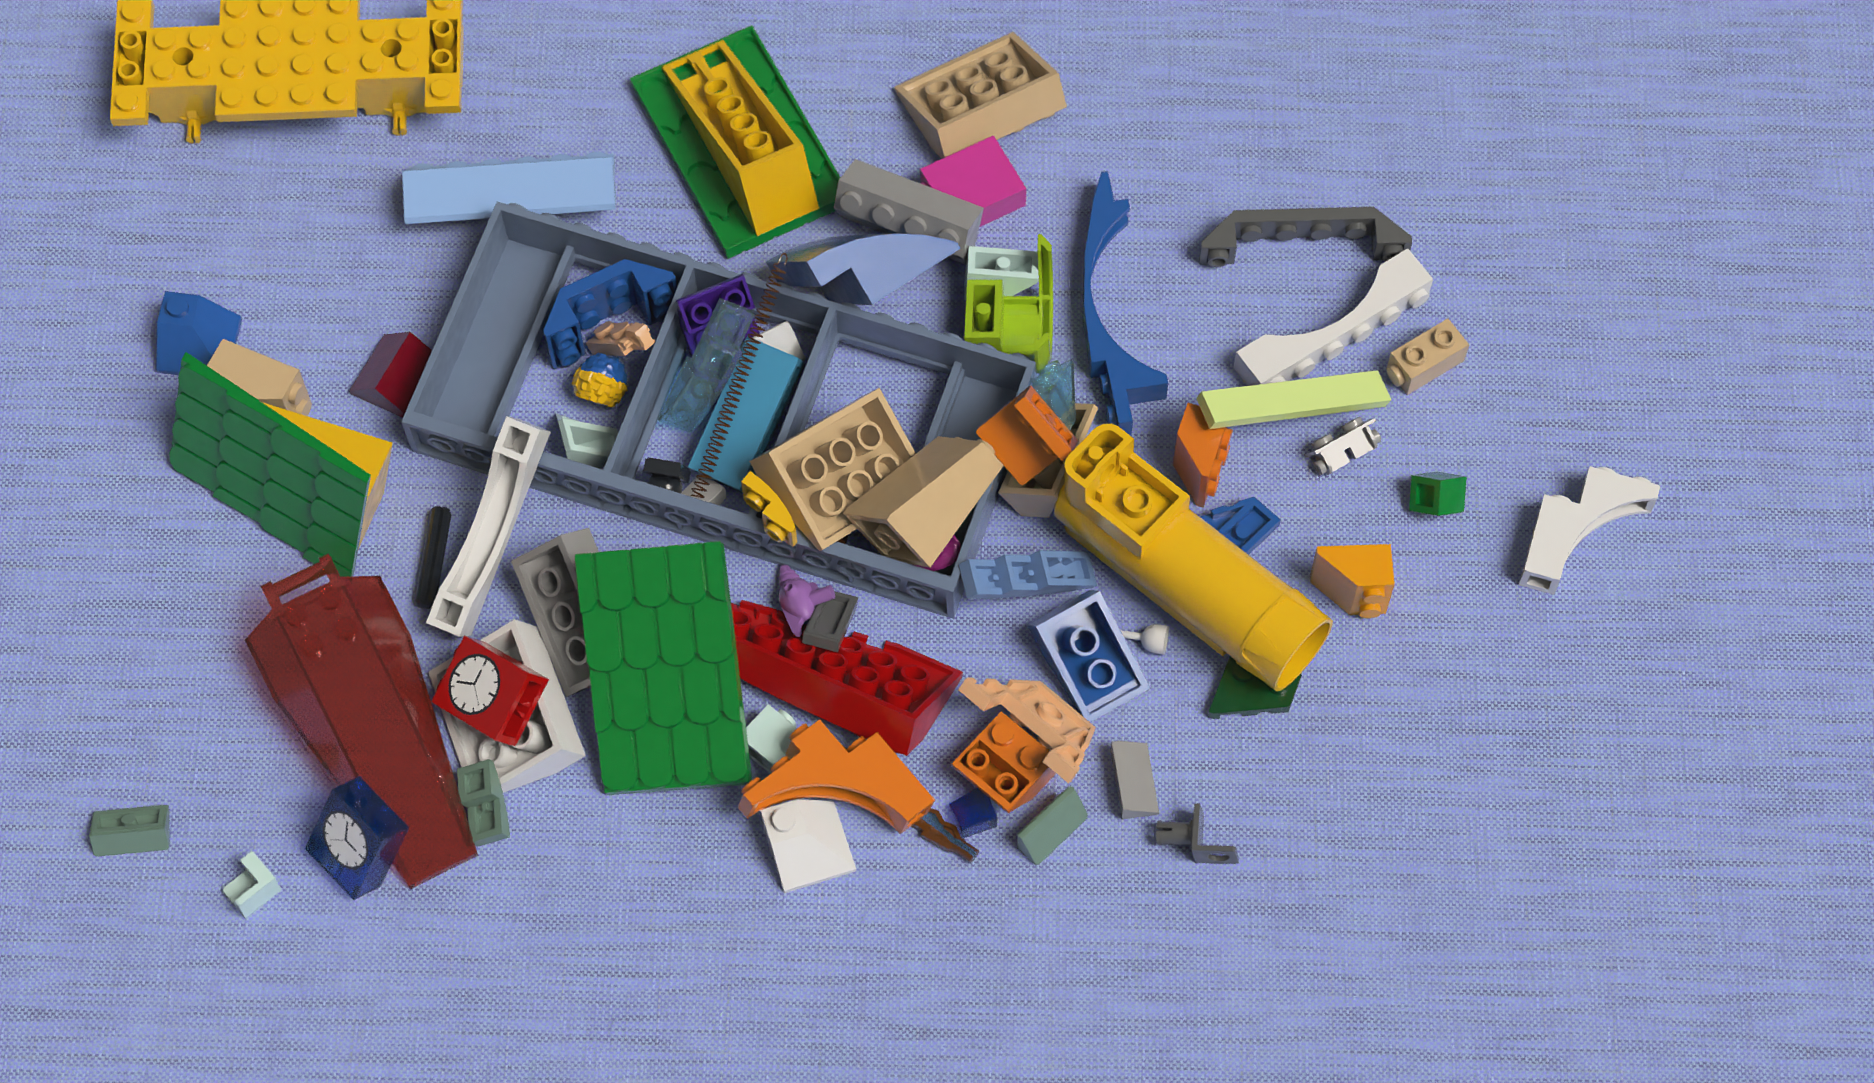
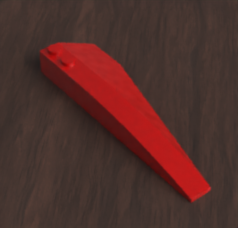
[731,600,963,756]

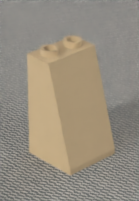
[843,436,1004,567]

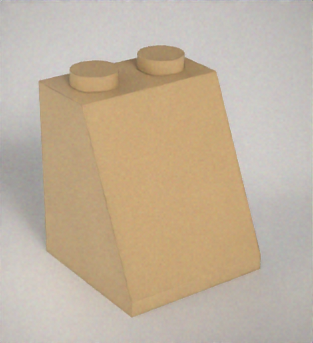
[207,339,312,416]

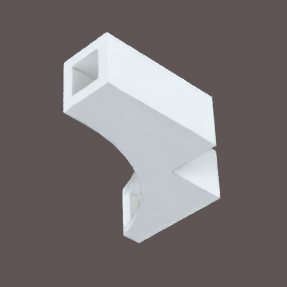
[1519,466,1660,595]

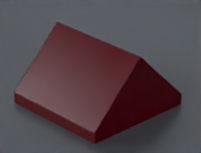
[349,332,432,418]

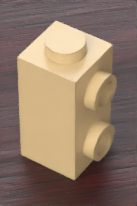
[1386,318,1469,395]

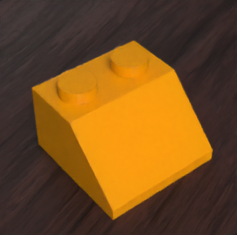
[1310,544,1395,618]

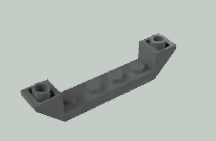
[1199,206,1412,267]

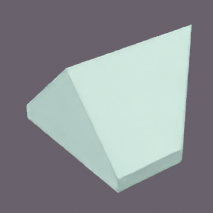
[556,414,618,468]

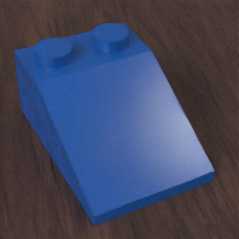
[1027,590,1151,722]

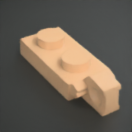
[585,321,655,356]

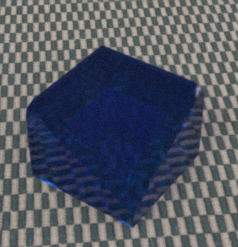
[949,788,998,839]

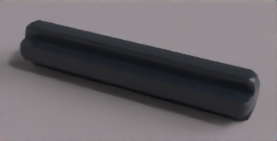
[415,506,451,609]

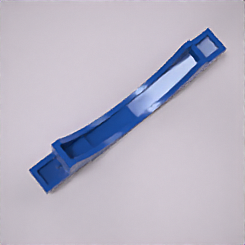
[1083,171,1169,436]

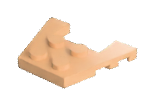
[958,677,1096,783]

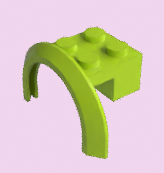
[964,234,1053,374]

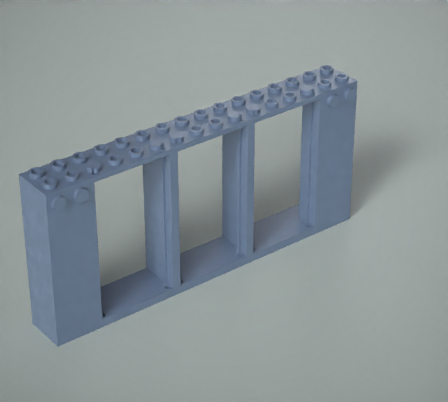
[401,202,1036,619]

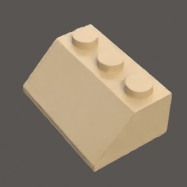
[998,402,1098,518]

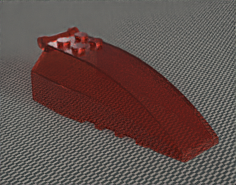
[245,553,478,889]

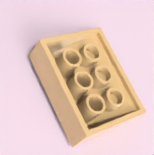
[894,32,1067,159]
[749,388,916,551]

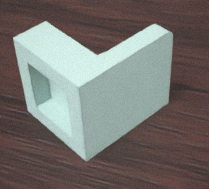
[223,851,282,919]

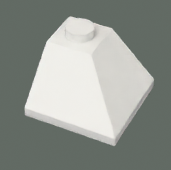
[761,799,856,893]

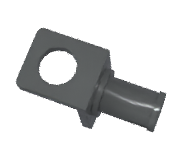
[1156,803,1239,864]

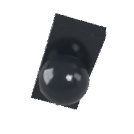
[643,457,691,493]

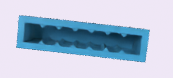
[688,336,805,493]

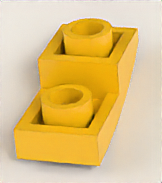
[741,471,797,547]

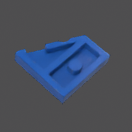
[1201,497,1281,555]

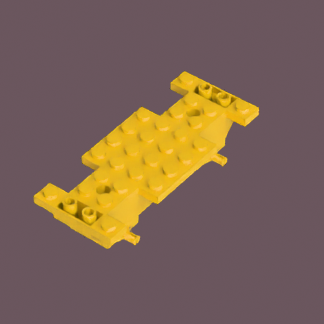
[110,0,464,144]

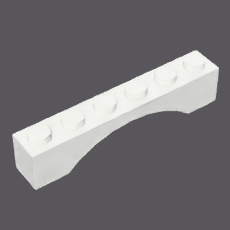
[1233,248,1433,386]
[426,416,551,637]

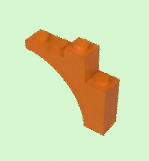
[737,719,935,834]

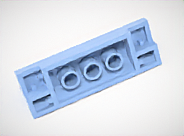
[402,152,616,224]

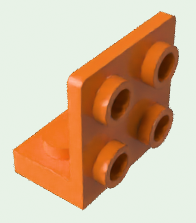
[976,385,1078,485]

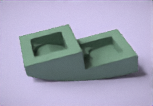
[457,759,510,847]

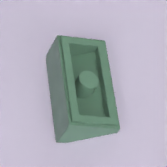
[1017,786,1088,865]
[89,805,170,856]

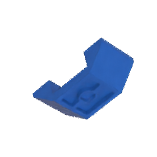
[543,259,677,369]

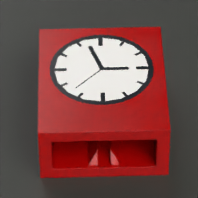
[431,635,549,746]

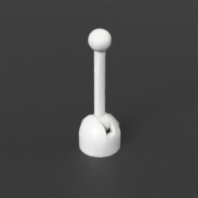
[1121,624,1169,655]

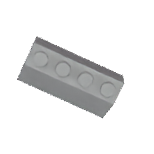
[834,159,984,265]
[511,528,599,697]

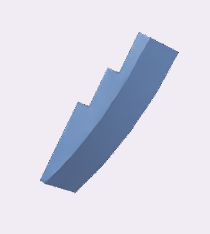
[959,550,1097,599]

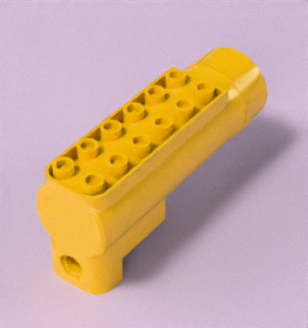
[1054,424,1333,691]

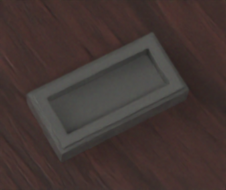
[802,591,858,652]

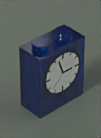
[305,776,409,900]

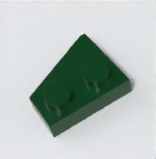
[1208,656,1302,719]

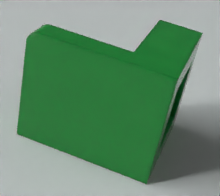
[1409,472,1467,516]

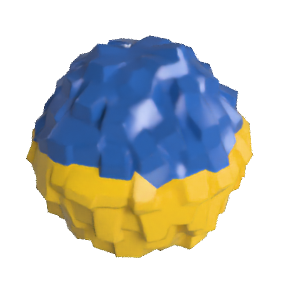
[572,352,628,407]

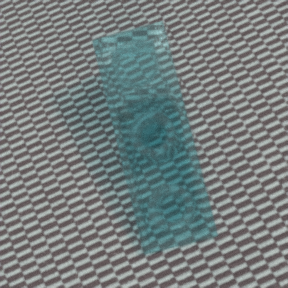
[1032,359,1076,430]

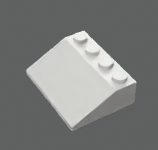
[428,619,586,793]

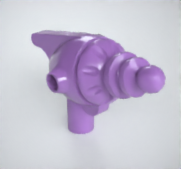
[779,565,835,637]

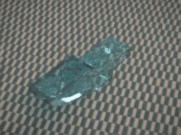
[658,298,755,433]

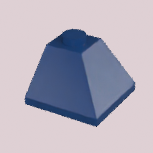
[156,291,242,375]

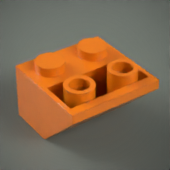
[1173,402,1233,508]
[951,711,1056,813]

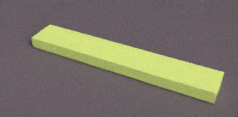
[1196,370,1391,429]

